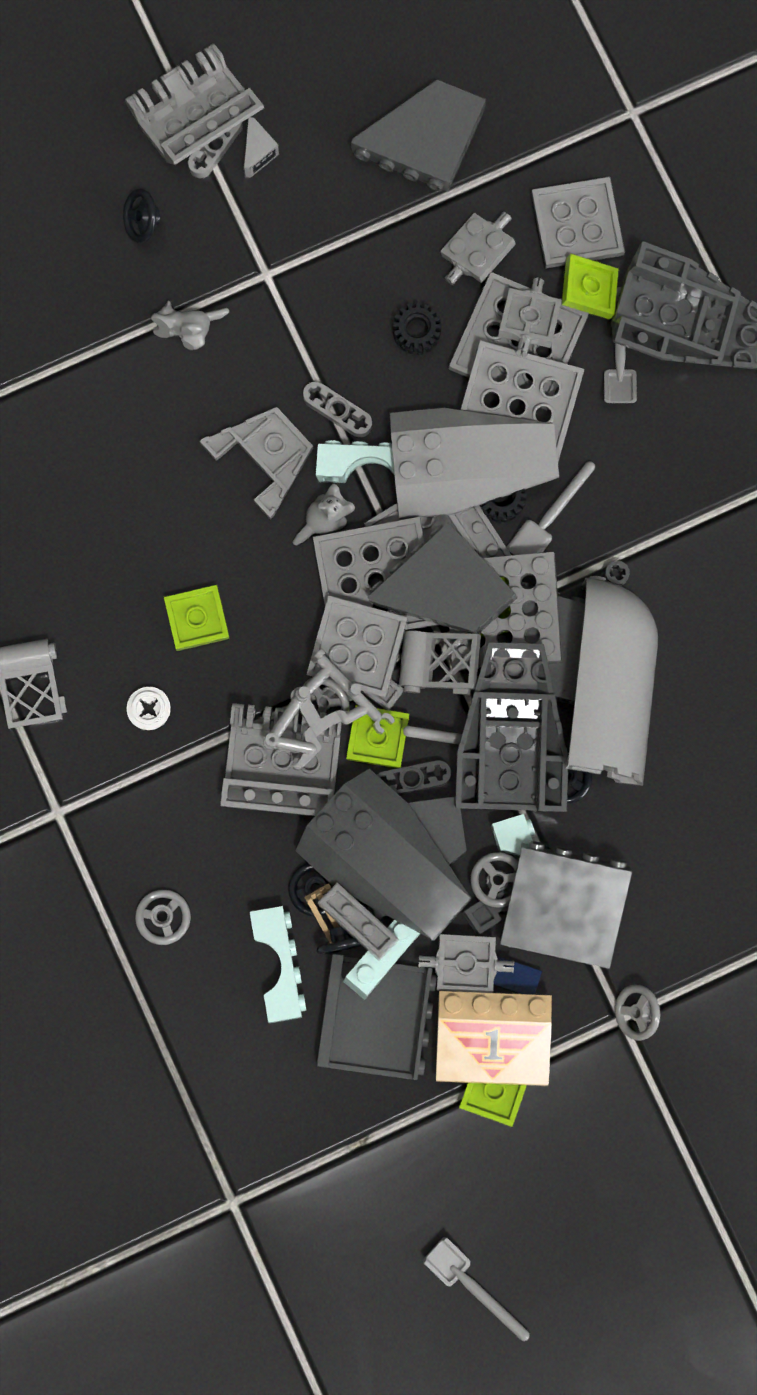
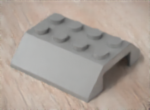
[125,44,264,165]
[220,703,342,816]

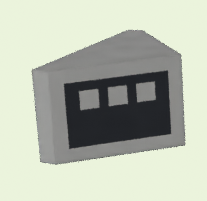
[244,117,279,178]

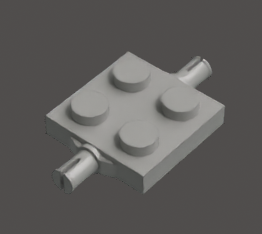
[440,212,516,285]
[498,278,562,357]
[419,934,514,993]

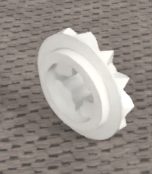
[127,687,170,730]

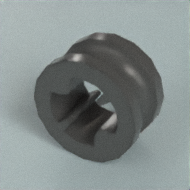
[604,561,630,586]

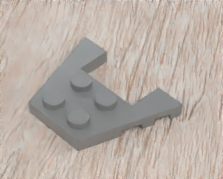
[200,407,313,519]

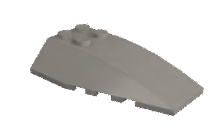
[390,408,559,519]

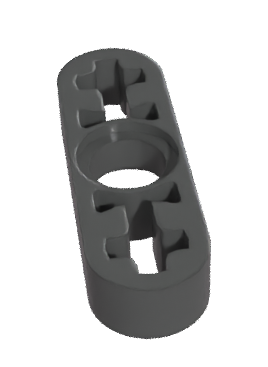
[377,760,451,795]

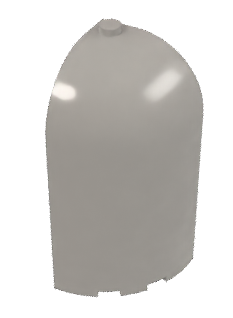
[566,576,658,786]

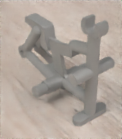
[263,649,395,770]

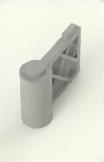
[399,631,481,695]
[0,638,67,729]

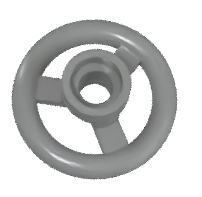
[302,677,349,715]
[470,852,518,908]
[135,889,191,945]
[615,984,660,1041]

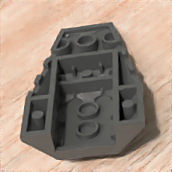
[611,241,757,369]
[455,642,568,812]
[296,769,471,941]

